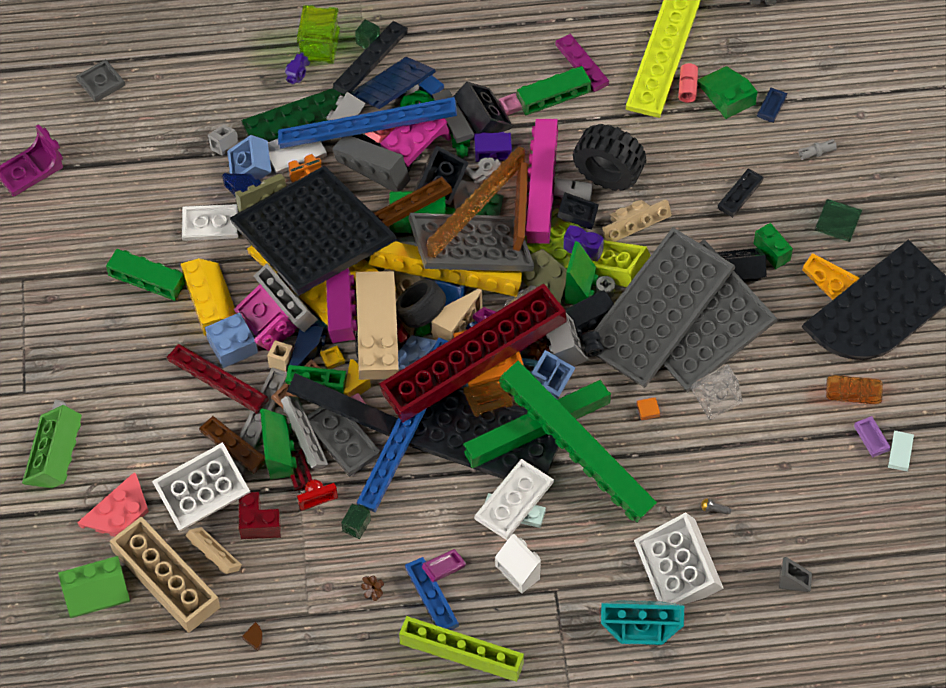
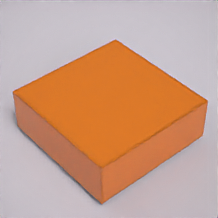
[636,397,660,420]

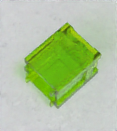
[297,5,340,64]

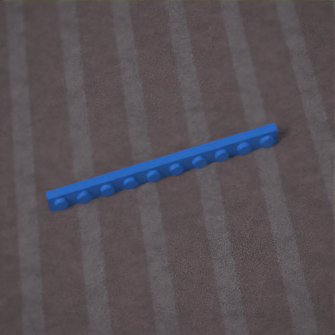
[278,97,457,149]
[357,337,448,513]

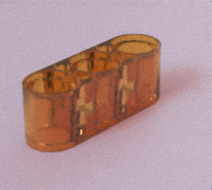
[826,375,883,404]

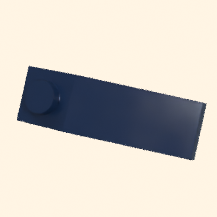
[289,325,327,366]

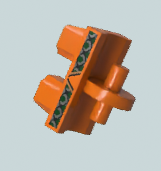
[288,154,322,183]

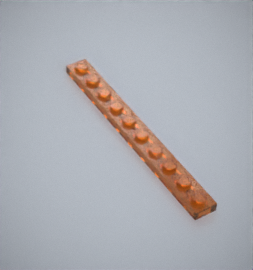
[426,146,525,258]

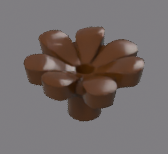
[527,339,551,361]
[361,575,384,601]

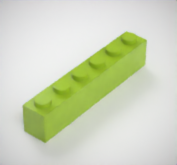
[399,616,524,682]

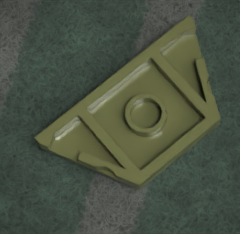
[521,249,567,304]

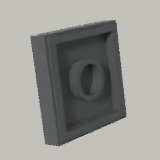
[76,59,126,103]

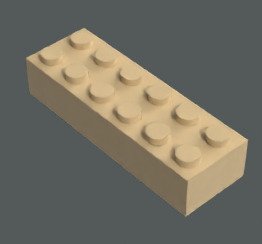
[110,517,221,633]

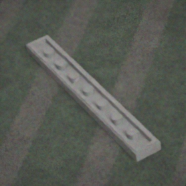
[229,367,287,505]

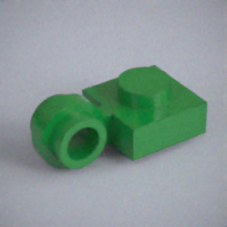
[451,133,470,159]

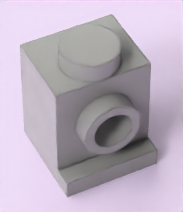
[208,125,238,156]

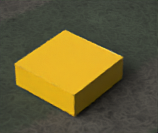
[320,345,345,369]

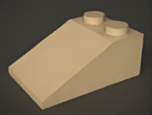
[431,289,482,341]

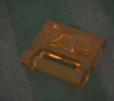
[464,379,513,417]

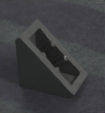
[779,557,812,592]

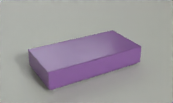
[854,416,891,458]

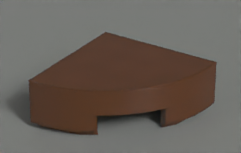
[242,622,263,651]

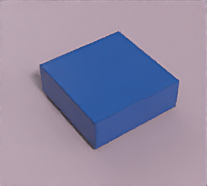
[419,75,444,97]

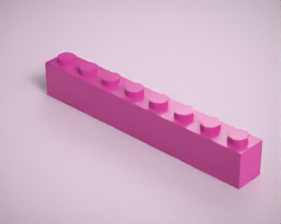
[525,119,558,244]

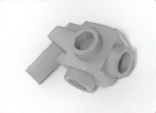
[465,158,503,185]

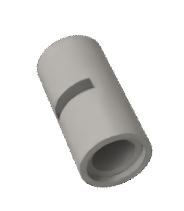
[554,178,593,201]

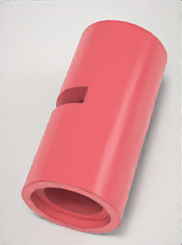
[678,63,698,103]

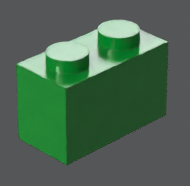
[753,223,793,269]

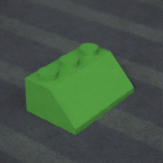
[58,556,130,618]

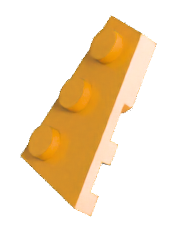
[802,253,860,300]

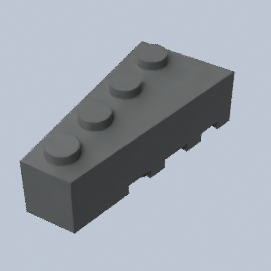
[332,136,411,191]

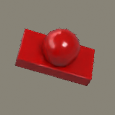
[297,479,338,511]

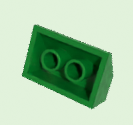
[389,191,446,233]
[260,409,297,480]

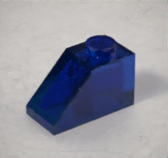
[222,173,262,197]

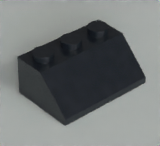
[453,81,513,134]
[414,146,469,207]
[717,248,767,281]

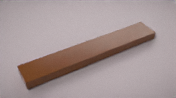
[513,162,528,251]

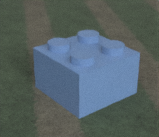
[205,312,258,368]

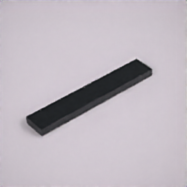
[287,373,398,436]

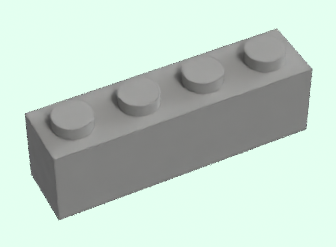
[254,263,318,332]

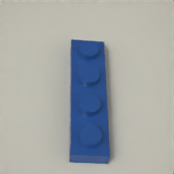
[405,557,459,630]

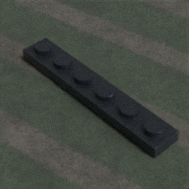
[333,21,408,95]

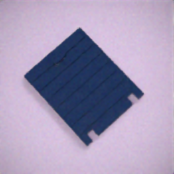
[350,57,436,109]

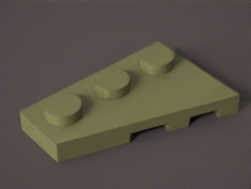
[235,173,286,213]

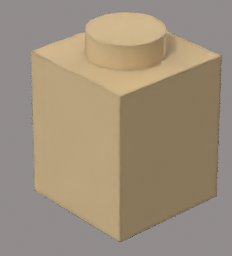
[267,340,293,372]

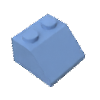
[227,135,271,183]

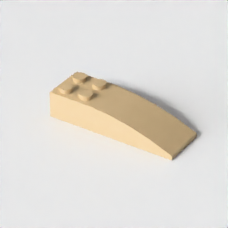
[356,271,398,380]

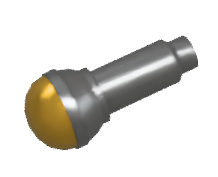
[701,498,732,514]

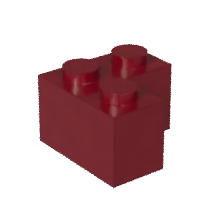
[239,492,281,540]

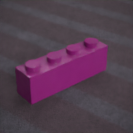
[326,268,358,343]

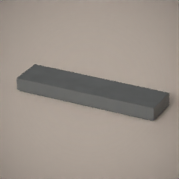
[432,89,474,143]

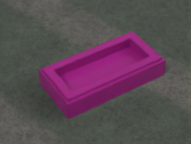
[422,549,466,582]

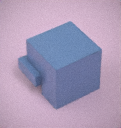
[531,350,575,400]

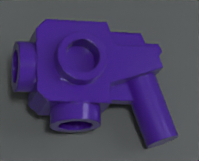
[285,52,310,84]

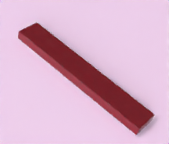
[167,344,269,414]

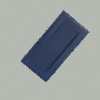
[757,87,788,123]

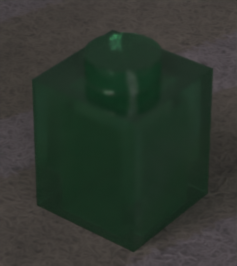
[355,19,380,49]
[341,503,371,539]

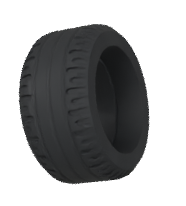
[396,279,446,328]

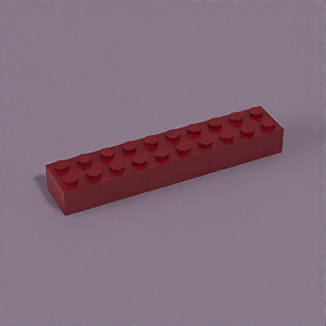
[379,283,567,422]

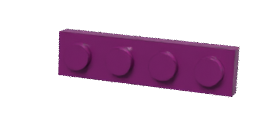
[555,34,609,92]

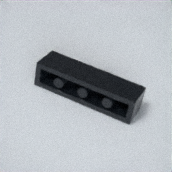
[542,290,614,346]

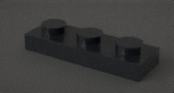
[717,168,764,218]

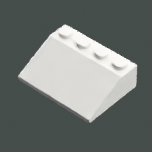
[152,442,250,532]
[634,512,724,605]

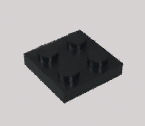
[557,192,599,230]

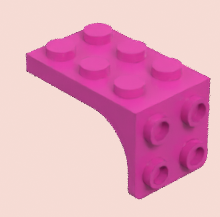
[380,103,451,167]
[234,284,297,351]

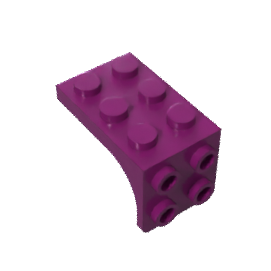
[0,124,63,197]

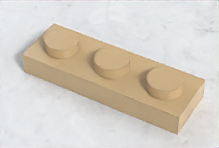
[186,527,242,574]

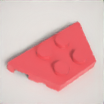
[78,472,149,537]

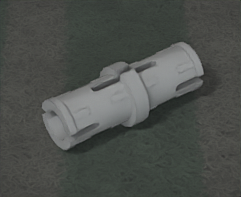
[798,139,837,160]

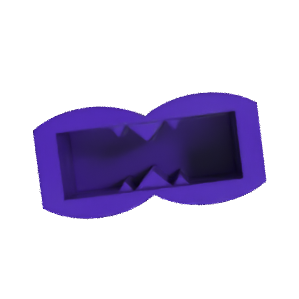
[563,225,604,261]

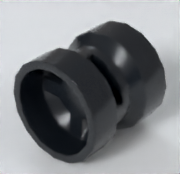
[581,331,604,357]

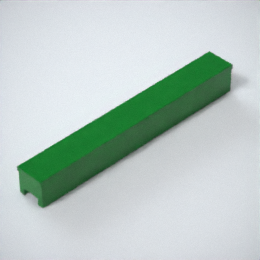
[464,379,611,469]

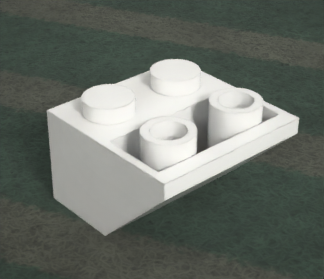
[495,534,541,594]

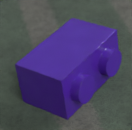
[474,132,512,162]

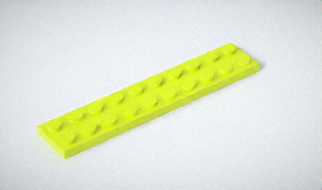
[625,0,701,118]

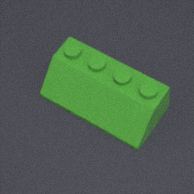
[22,405,82,488]

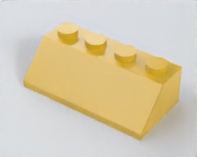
[181,258,237,336]

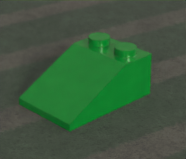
[697,66,758,119]
[565,241,599,305]

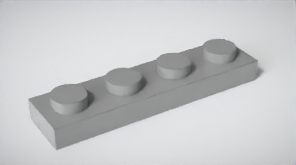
[281,396,328,469]

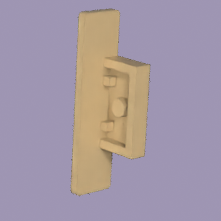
[602,199,672,242]

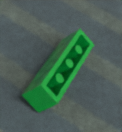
[517,66,591,116]
[106,249,186,301]

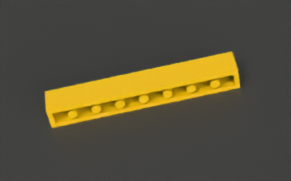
[369,241,522,297]

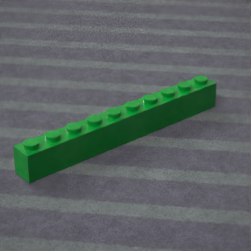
[499,360,657,523]

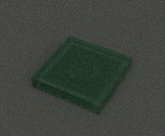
[815,199,862,242]

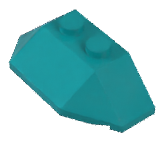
[601,600,685,645]

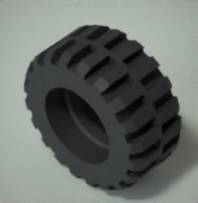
[573,124,647,191]

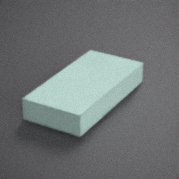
[888,431,914,472]

